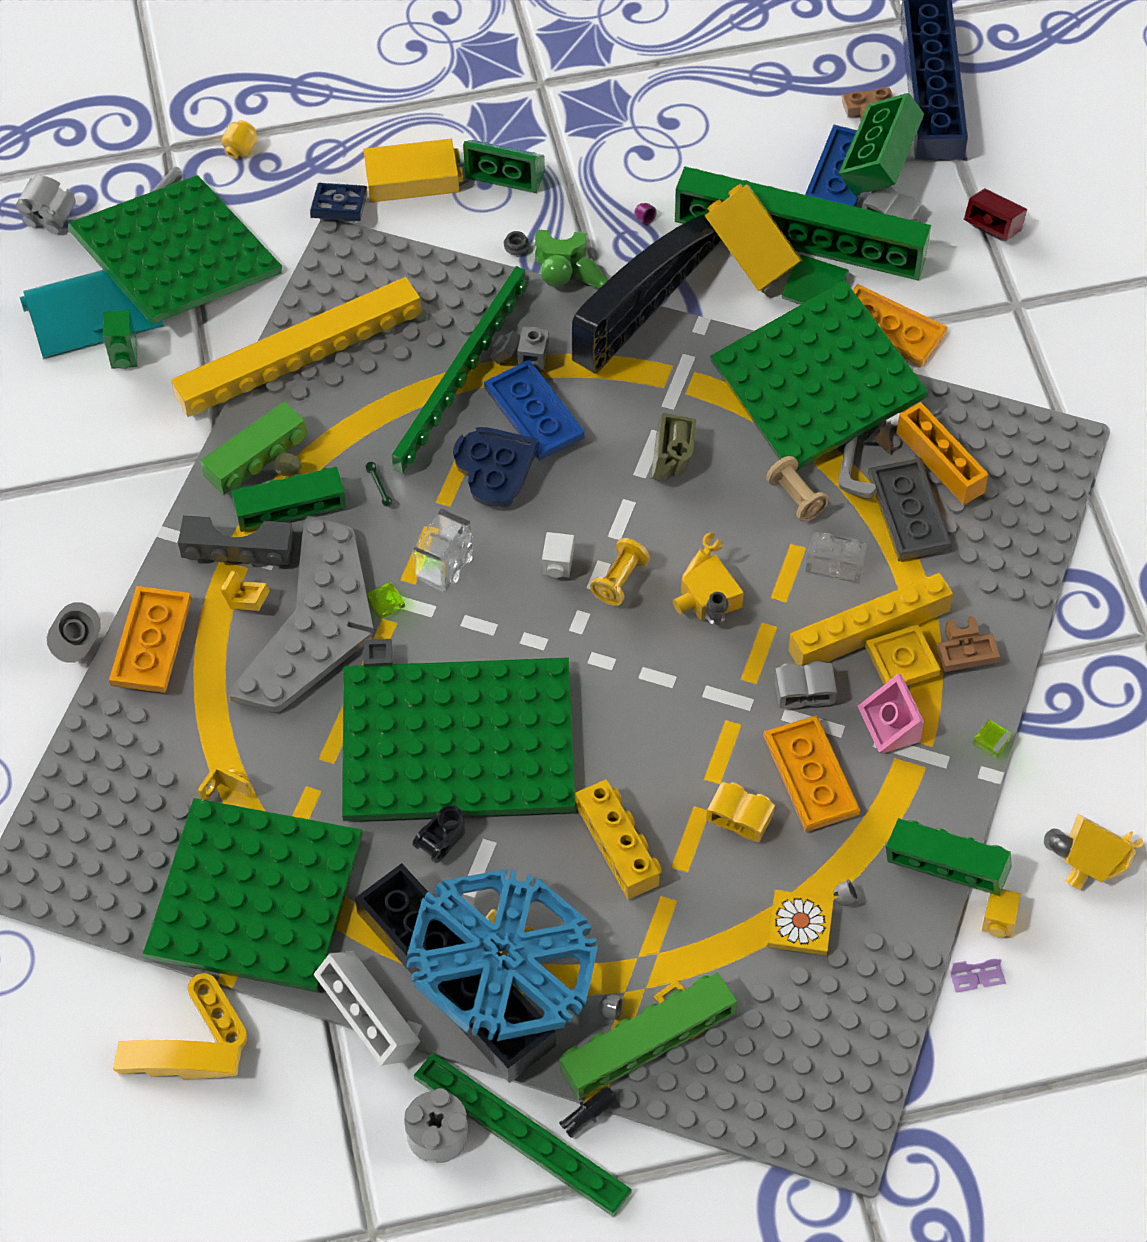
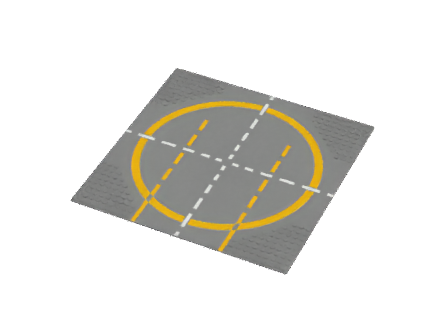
[0,219,1108,1198]

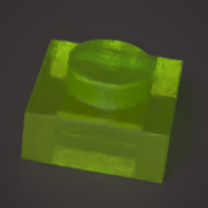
[367,581,405,619]

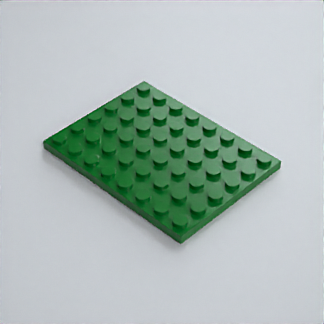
[342,657,575,821]

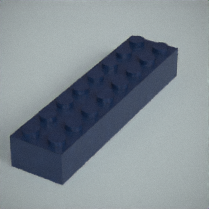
[900,0,968,159]

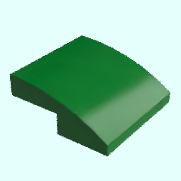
[781,254,849,305]

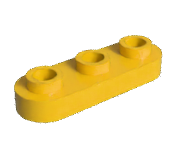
[188,973,248,1049]

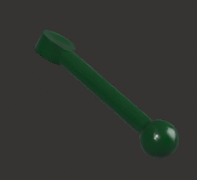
[365,462,392,507]

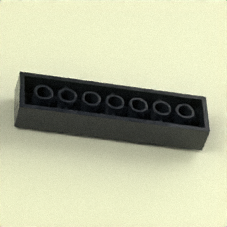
[355,863,556,1083]

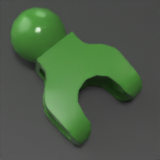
[535,230,587,287]

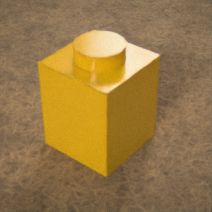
[982,889,1021,938]

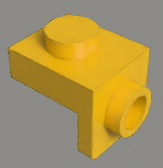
[221,571,270,611]

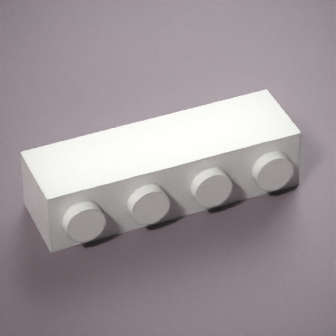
[314,951,421,1066]

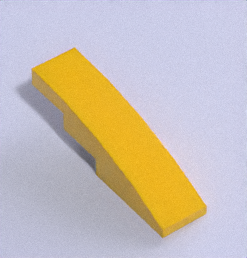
[113,1040,242,1080]

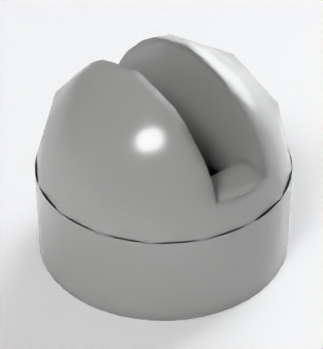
[833,880,858,906]
[598,995,623,1020]

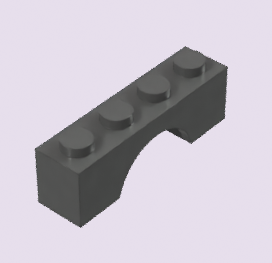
[178,515,294,566]

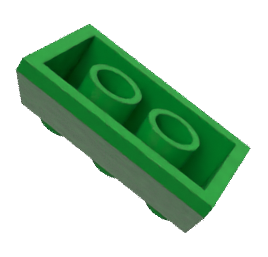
[463,140,545,194]

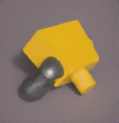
[673,532,744,625]
[1044,814,1143,890]

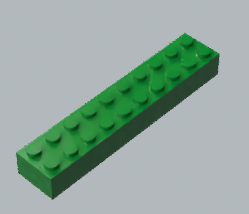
[675,166,931,281]

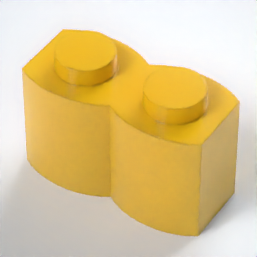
[706,782,775,843]

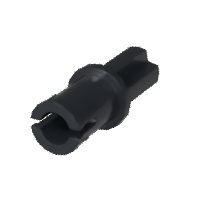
[559,1086,617,1138]

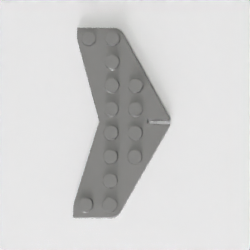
[229,516,374,712]

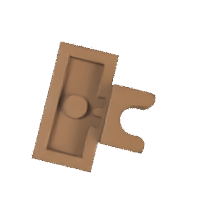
[842,88,894,122]
[937,616,1000,672]

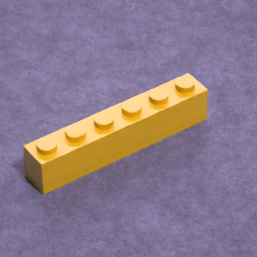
[788,572,953,666]

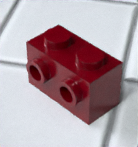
[964,188,1028,241]

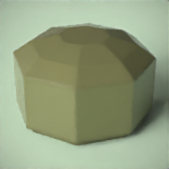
[274,453,301,477]

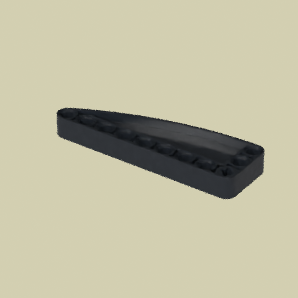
[572,215,721,373]

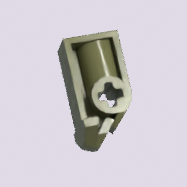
[650,413,696,482]

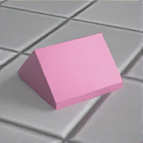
[858,674,924,754]

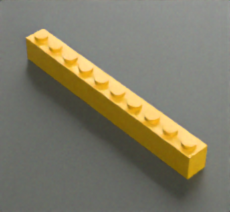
[171,277,422,417]

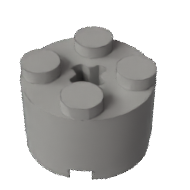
[16,175,76,234]
[404,1089,468,1163]

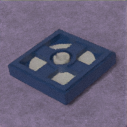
[310,183,368,222]

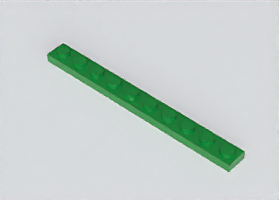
[392,266,528,474]

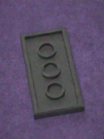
[868,458,952,561]

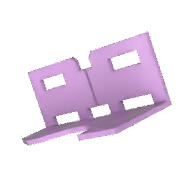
[950,959,1005,992]

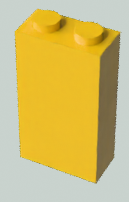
[363,138,463,203]
[705,184,802,291]

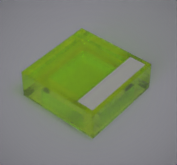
[972,719,1013,759]

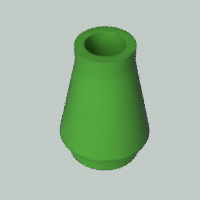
[573,256,609,290]

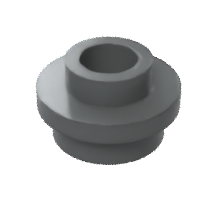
[504,231,529,255]

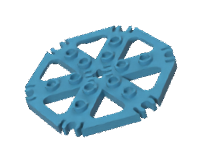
[406,869,598,1041]

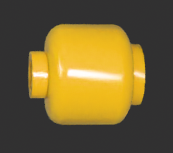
[221,120,258,159]

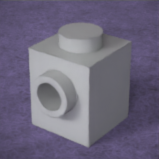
[517,327,549,370]

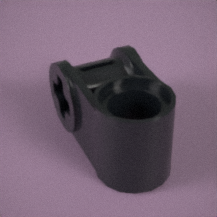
[412,805,466,863]

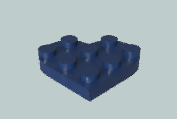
[453,427,540,507]

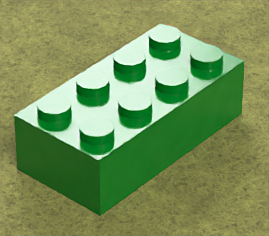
[839,93,924,195]

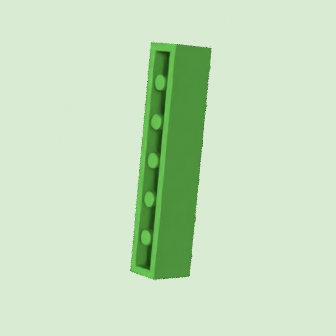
[560,972,737,1100]

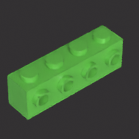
[200,401,307,495]

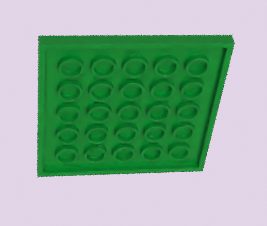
[68,175,282,324]
[710,280,928,471]
[143,798,363,993]

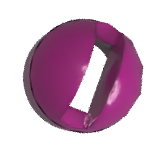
[634,203,657,225]

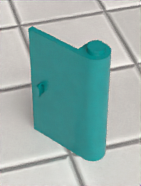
[20,270,164,359]

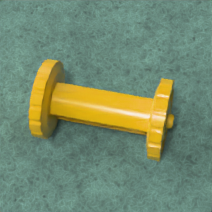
[590,538,650,606]

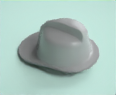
[46,602,101,663]

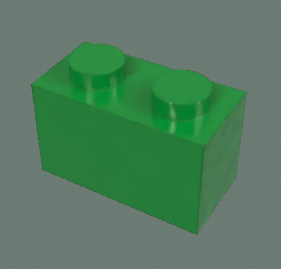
[103,310,137,369]

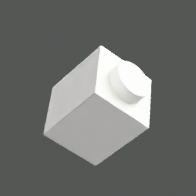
[542,532,574,578]

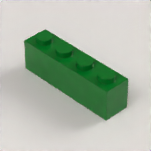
[231,467,347,532]
[886,818,1012,896]

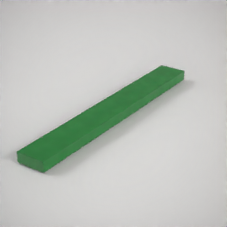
[414,1052,632,1217]

